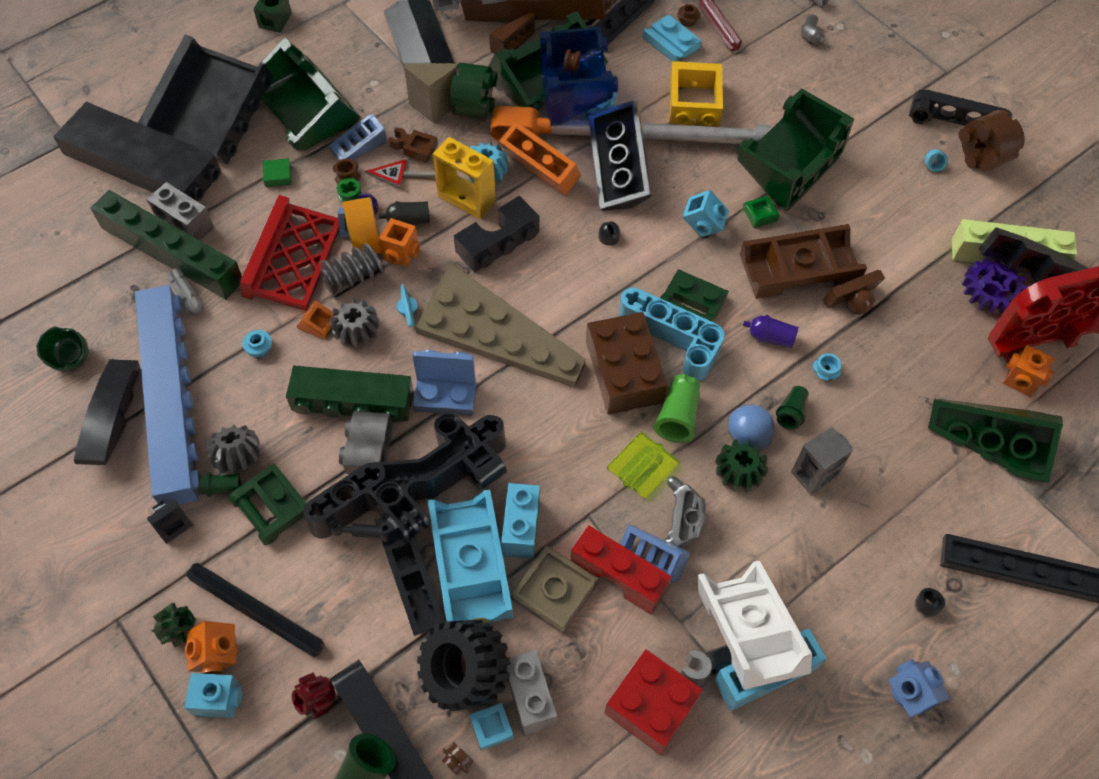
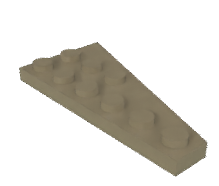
[415,263,586,388]

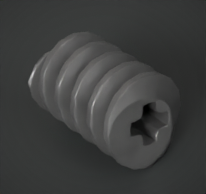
[320,243,383,295]

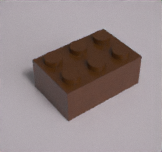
[586,312,668,414]

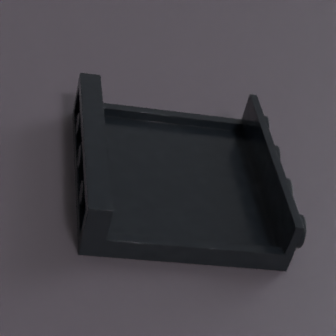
[138,35,273,165]

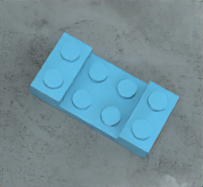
[428,490,513,622]

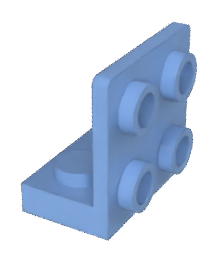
[413,350,477,415]

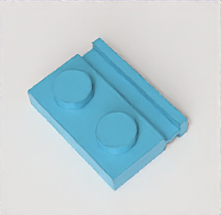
[643,14,702,62]

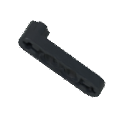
[909,89,1013,126]

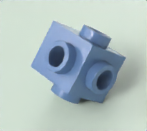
[888,659,951,718]

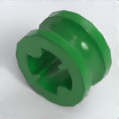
[336,178,362,203]

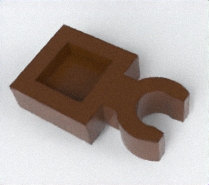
[388,128,438,162]

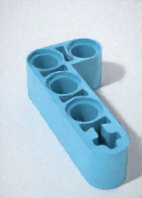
[619,288,725,381]

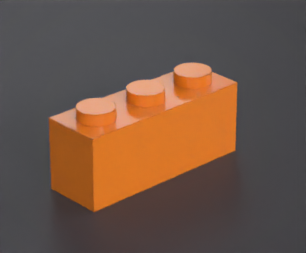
[499,121,581,196]

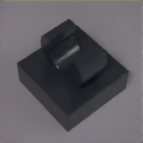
[147,499,193,544]

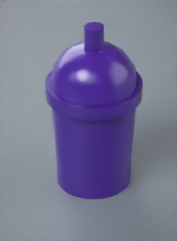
[743,315,799,349]

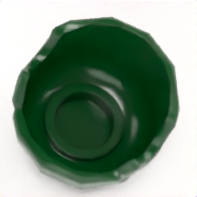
[36,326,89,371]

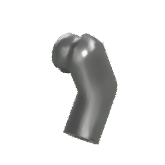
[801,14,824,45]

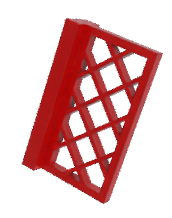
[240,195,340,311]

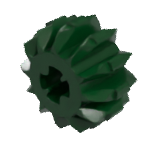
[715,439,768,492]

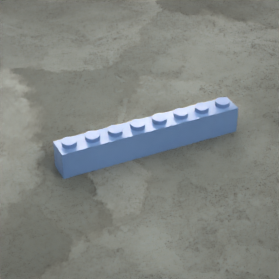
[135,285,201,505]

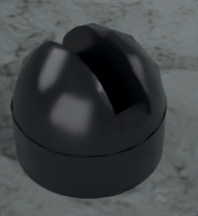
[598,221,620,245]
[915,588,945,617]

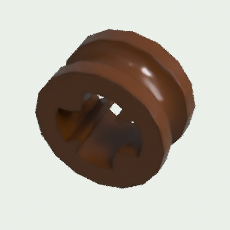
[563,49,581,75]

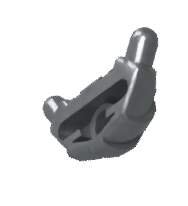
[659,476,708,553]

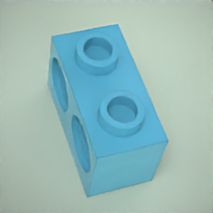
[501,483,540,559]

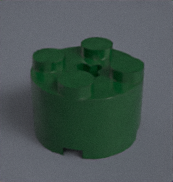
[450,62,498,119]

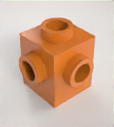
[378,218,421,267]
[1003,345,1055,397]
[185,621,238,675]

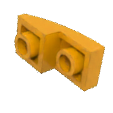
[342,197,381,254]

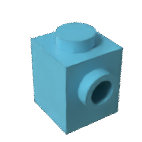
[184,673,243,718]

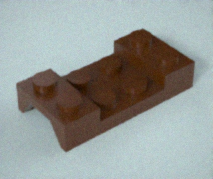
[740,224,867,299]

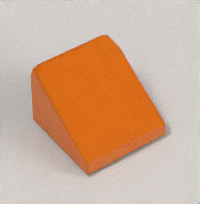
[296,300,333,339]

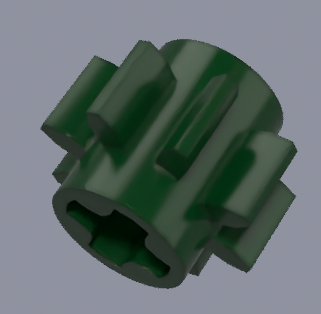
[152,603,196,647]

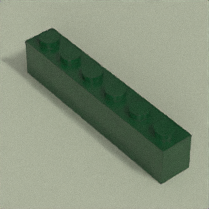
[90,190,242,300]

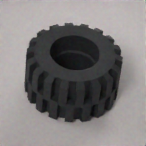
[417,619,510,711]

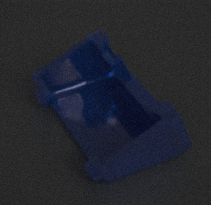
[540,27,618,126]

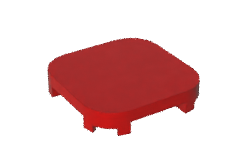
[988,266,1099,362]

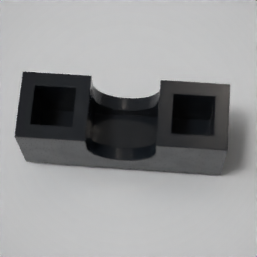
[453,196,540,273]

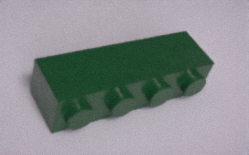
[286,365,414,423]

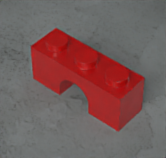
[570,525,672,615]

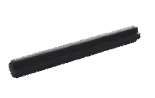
[186,563,325,657]

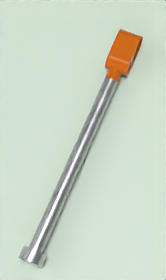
[490,106,770,144]

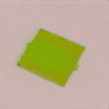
[607,431,679,499]

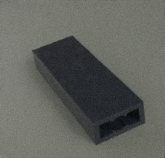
[53,102,221,202]

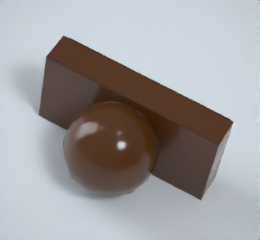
[823,270,885,314]

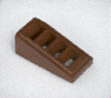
[489,12,535,54]

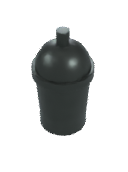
[379,201,430,225]

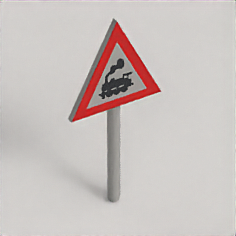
[365,159,435,187]

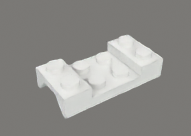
[698,561,812,690]

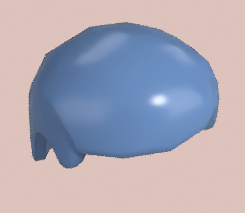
[728,404,774,450]

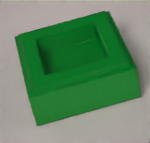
[263,158,292,187]
[743,196,780,228]

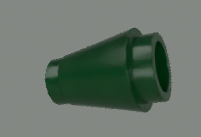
[776,386,809,430]

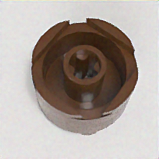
[958,110,1025,171]

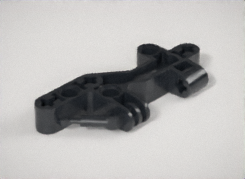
[303,413,507,543]

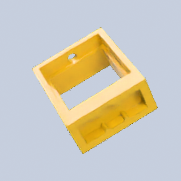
[669,61,723,127]
[433,137,496,220]

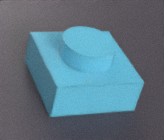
[470,703,514,751]

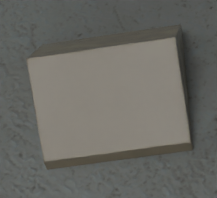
[404,63,457,123]

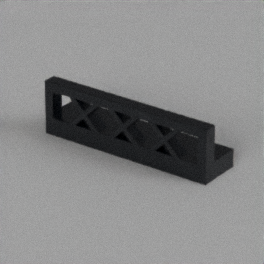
[585,0,655,49]

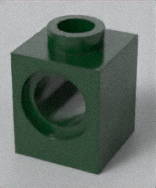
[253,0,292,33]

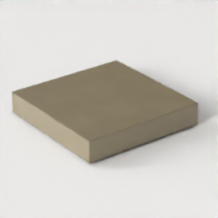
[510,545,599,634]

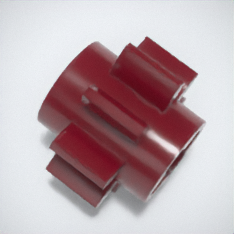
[292,672,335,719]

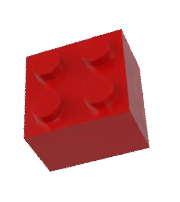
[604,649,703,756]

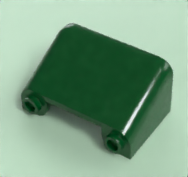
[488,11,608,111]
[257,37,361,150]
[736,88,855,211]

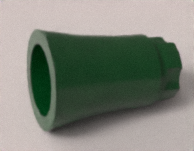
[334,733,396,779]

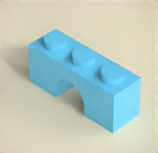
[714,628,827,712]

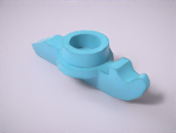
[397,284,418,327]

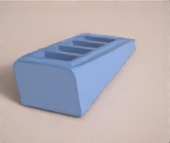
[329,114,387,160]
[620,524,690,582]

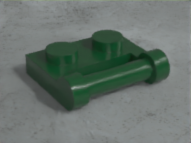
[660,269,729,322]
[229,463,306,545]

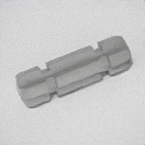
[167,268,204,315]

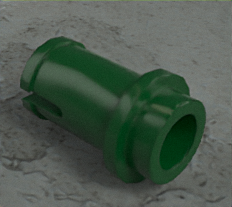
[200,472,241,497]

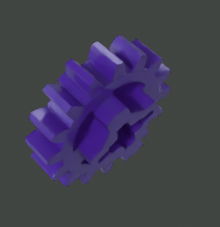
[962,257,1028,314]

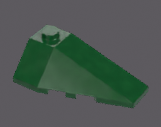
[928,398,1063,483]

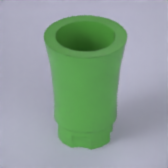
[654,374,700,443]

